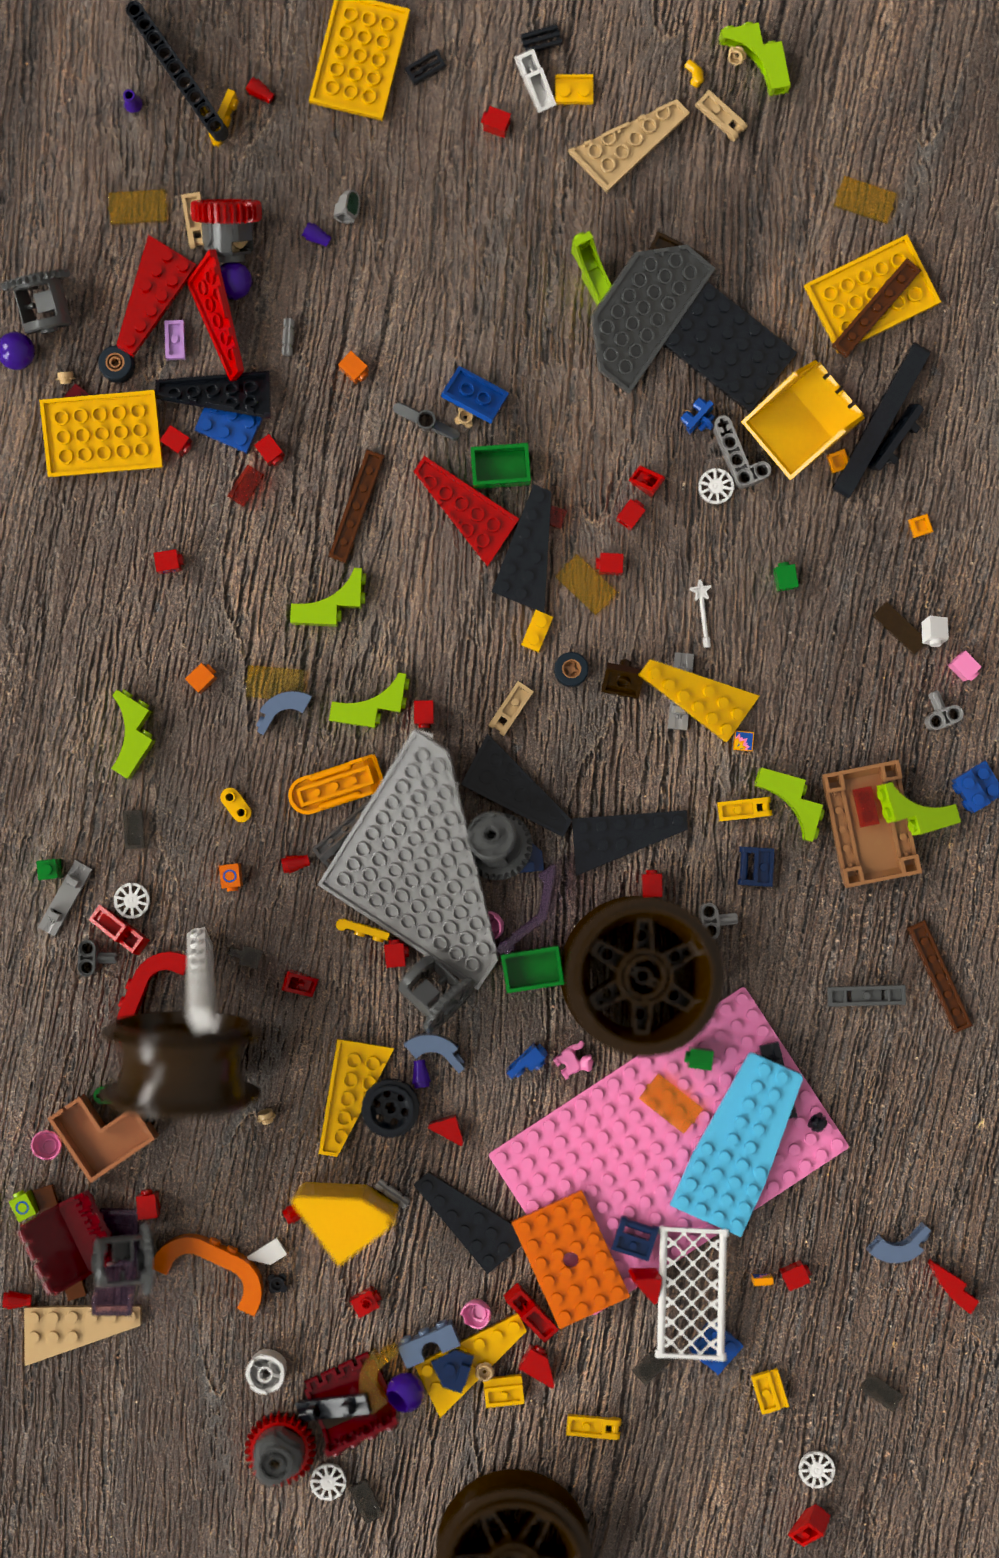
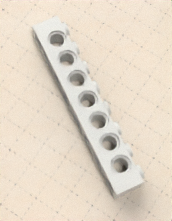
[187,927,216,1034]

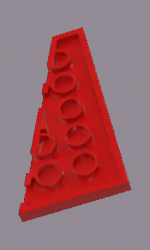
[116,235,197,357]
[186,249,244,381]
[413,456,519,567]

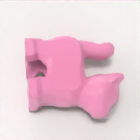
[553,1041,594,1080]

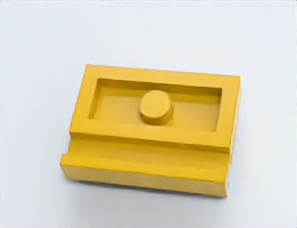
[555,74,593,105]
[750,1367,789,1415]
[483,1374,525,1408]

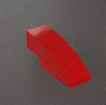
[88,904,150,955]
[928,1259,979,1314]
[503,1282,559,1343]

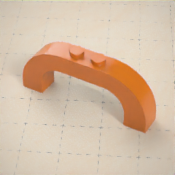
[153,1234,264,1317]

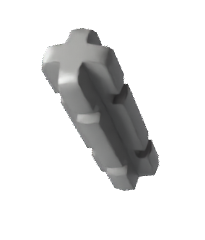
[282,318,294,356]
[375,1179,410,1209]

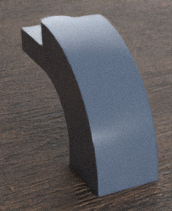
[256,691,313,735]
[404,1033,465,1073]
[866,1222,931,1263]

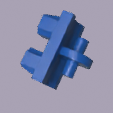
[681,397,715,434]

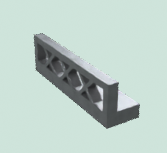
[312,799,370,868]

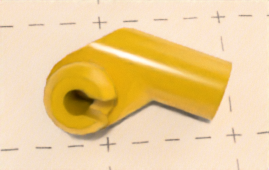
[684,59,704,88]

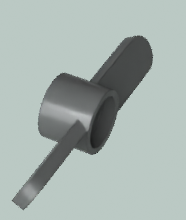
[393,402,460,441]

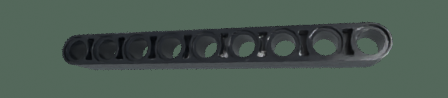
[126,1,229,142]
[832,342,931,499]

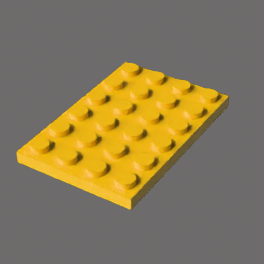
[309,0,410,121]
[804,234,941,354]
[39,390,163,478]

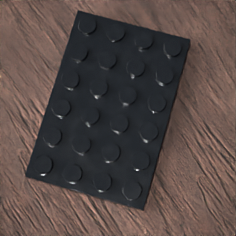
[663,282,798,413]

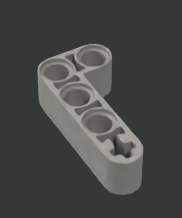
[713,415,771,489]

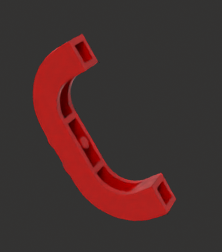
[117,951,187,1018]

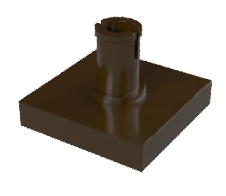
[601,659,644,699]

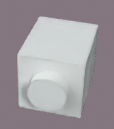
[921,616,949,647]

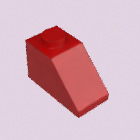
[519,1344,555,1389]
[788,1504,831,1547]

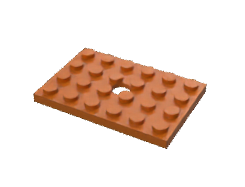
[511,1189,630,1329]

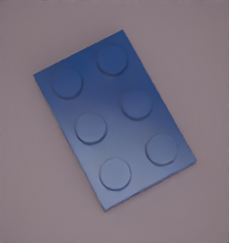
[441,366,509,424]
[194,407,263,454]

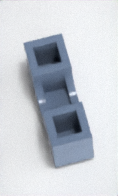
[398,1319,461,1369]

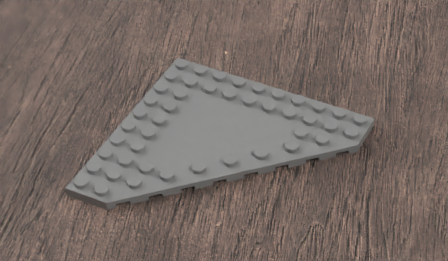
[318,728,499,990]

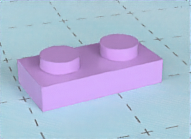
[164,320,186,360]

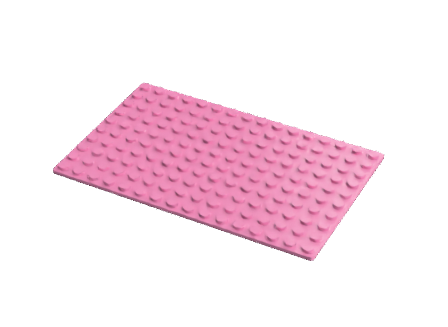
[489,987,849,1315]

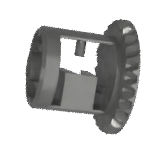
[1,269,72,334]
[467,812,533,880]
[398,955,476,1033]
[91,1223,153,1295]

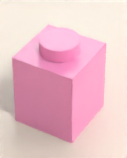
[948,650,981,682]

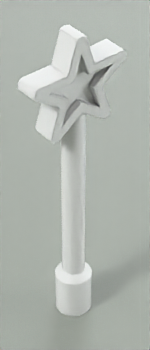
[690,580,711,648]

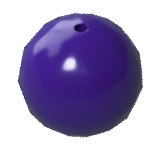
[220,262,252,300]
[0,331,35,370]
[387,1372,425,1413]

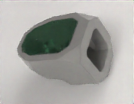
[334,190,360,224]

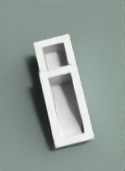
[514,49,556,113]

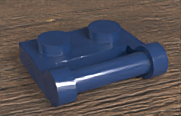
[737,847,775,887]
[611,1215,659,1262]

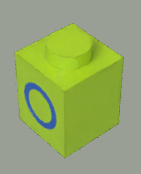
[9,1189,39,1222]

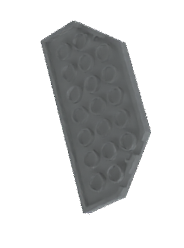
[591,245,716,394]

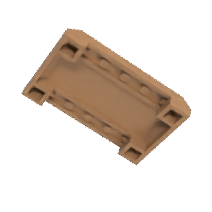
[822,760,922,888]

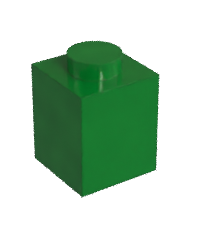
[773,562,799,592]
[36,859,63,880]
[684,1046,714,1071]

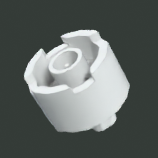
[245,1349,287,1395]

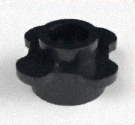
[808,1112,827,1132]
[268,1273,288,1293]

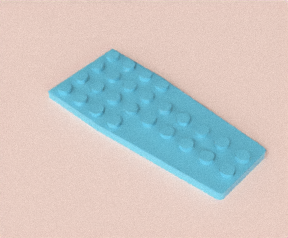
[670,1052,803,1237]

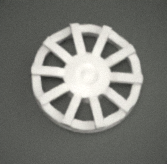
[698,468,734,505]
[114,883,150,919]
[798,1451,835,1488]
[310,1463,347,1501]

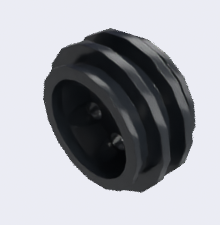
[361,1078,420,1138]

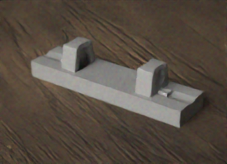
[668,652,694,730]
[38,860,93,937]

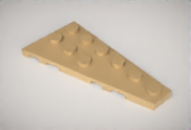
[568,99,690,193]
[24,1305,142,1366]

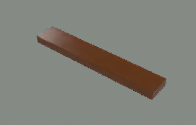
[832,258,921,358]
[328,449,385,564]
[907,920,973,1033]
[33,1184,88,1301]

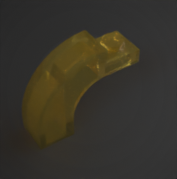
[359,1342,399,1415]

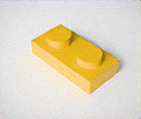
[521,610,553,653]

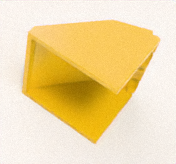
[741,360,865,480]
[291,1182,399,1266]

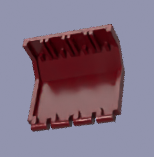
[17,1189,121,1296]
[304,1351,399,1457]

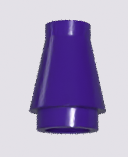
[123,89,143,113]
[302,222,332,247]
[412,1060,431,1089]

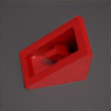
[628,465,665,498]
[281,969,319,997]
[428,1114,464,1147]
[628,1268,662,1305]

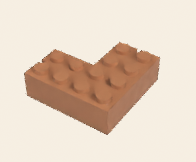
[47,1093,159,1183]

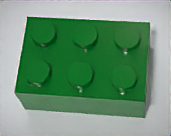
[470,443,531,489]
[501,945,564,993]

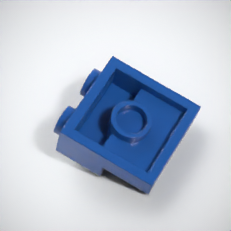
[951,760,999,813]
[506,1043,548,1079]
[689,1319,744,1375]

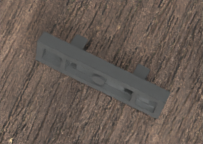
[827,984,906,1007]

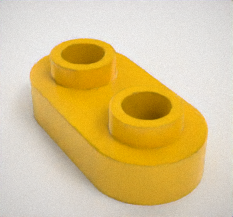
[220,788,252,822]

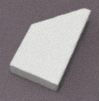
[247,1237,288,1265]

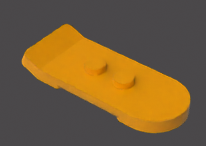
[288,754,383,814]

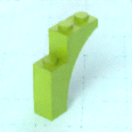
[719,22,791,96]
[571,231,612,306]
[290,568,366,627]
[329,673,410,728]
[111,689,156,779]
[754,767,825,842]
[876,782,961,836]

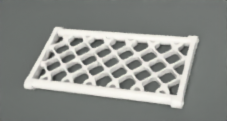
[655,1225,729,1362]

